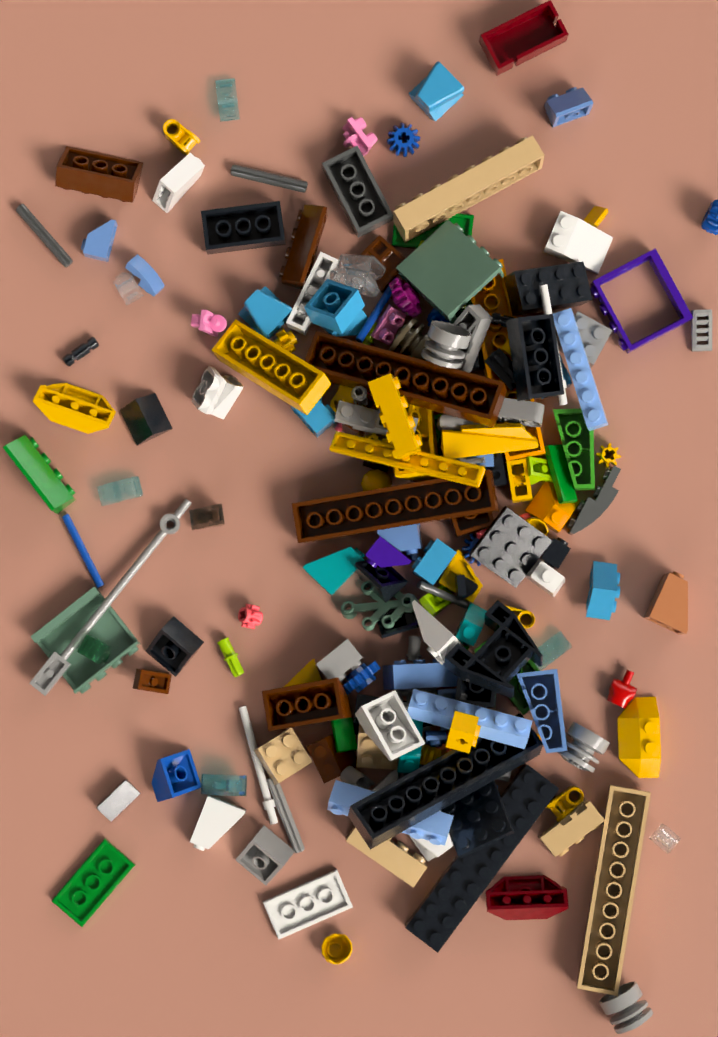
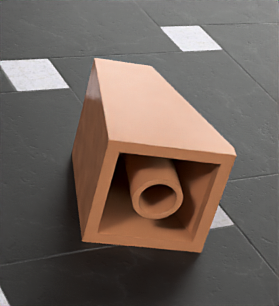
[644,571,688,635]

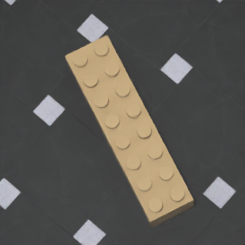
[393,135,545,242]

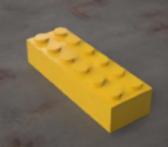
[212,319,331,415]

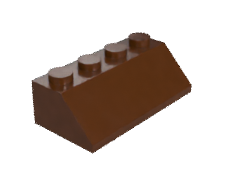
[55,146,143,203]
[279,205,328,289]
[262,678,352,731]

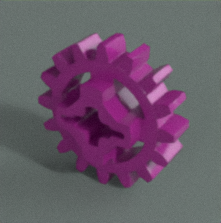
[389,277,422,318]

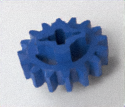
[343,661,381,695]

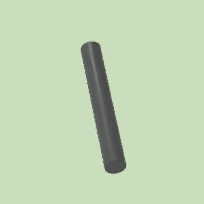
[417,580,470,609]

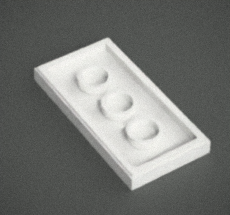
[263,869,353,940]

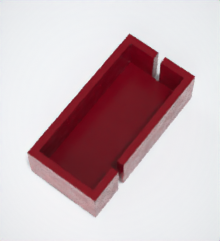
[479,0,569,76]

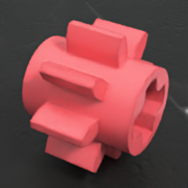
[238,604,263,629]

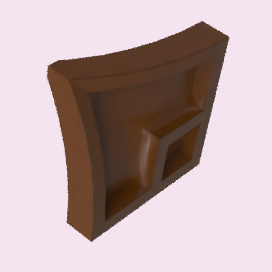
[352,235,406,294]

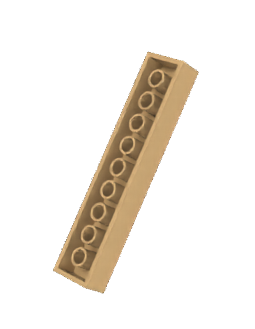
[577,785,651,996]

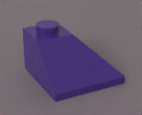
[365,536,412,568]

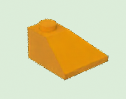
[525,481,580,533]

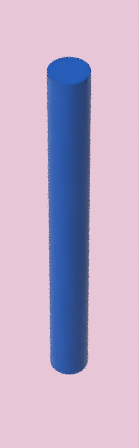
[355,277,396,343]
[62,514,104,588]

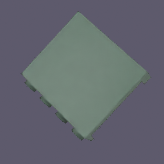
[396,220,504,324]
[30,587,141,694]

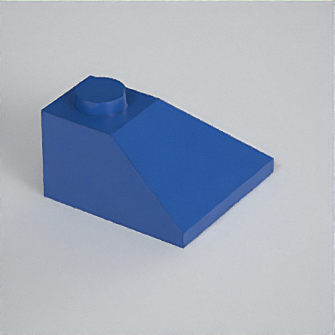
[151,749,202,802]

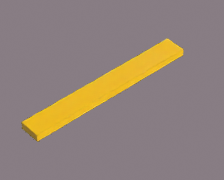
[329,431,486,488]

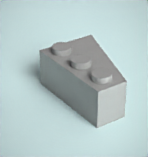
[453,304,493,373]

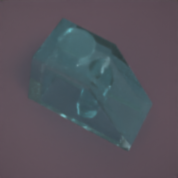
[201,774,247,796]

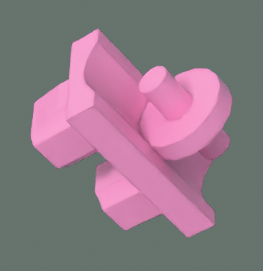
[342,117,378,156]
[371,305,407,345]
[191,310,227,336]

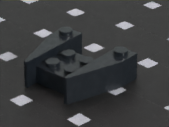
[445,600,543,698]

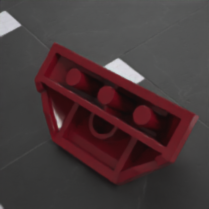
[485,875,569,920]

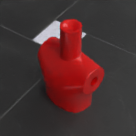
[607,670,637,709]

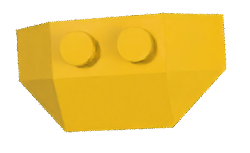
[33,383,116,434]
[617,697,661,778]

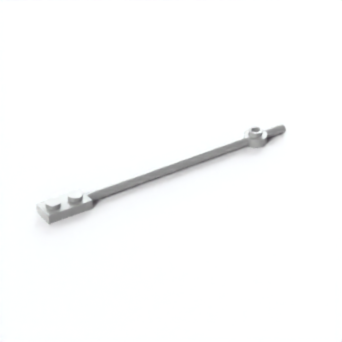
[29,499,192,696]

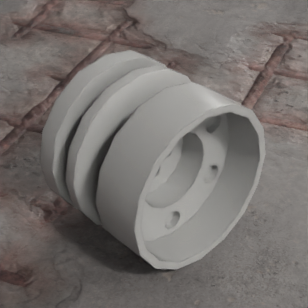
[421,321,472,369]
[557,722,610,773]
[599,981,653,1034]

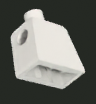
[525,560,565,597]

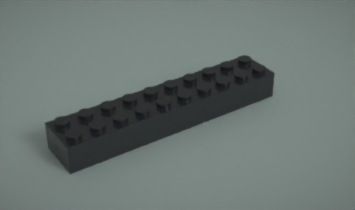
[348,713,543,850]
[405,763,559,953]

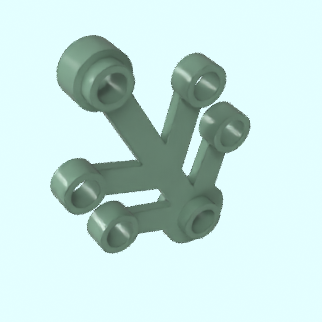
[341,583,418,631]

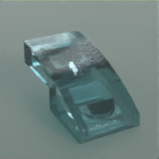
[215,78,240,122]
[97,476,143,506]
[535,631,572,671]

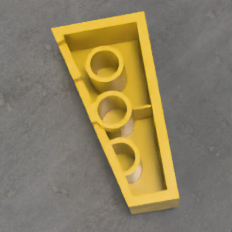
[368,373,423,460]

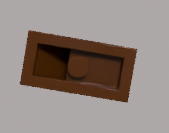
[133,668,172,694]

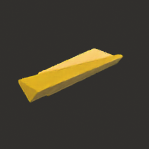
[441,423,539,459]

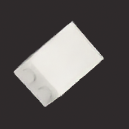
[543,211,613,274]
[412,600,466,665]
[355,690,425,761]

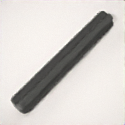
[231,164,308,193]
[16,204,73,268]

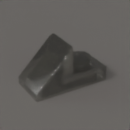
[189,504,225,530]

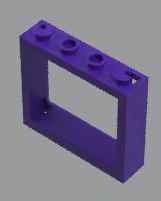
[590,248,693,353]

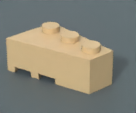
[538,799,605,857]

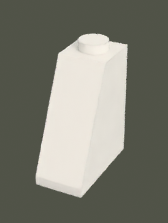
[152,153,205,213]
[190,795,246,851]

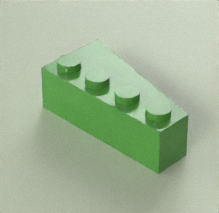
[553,408,595,491]

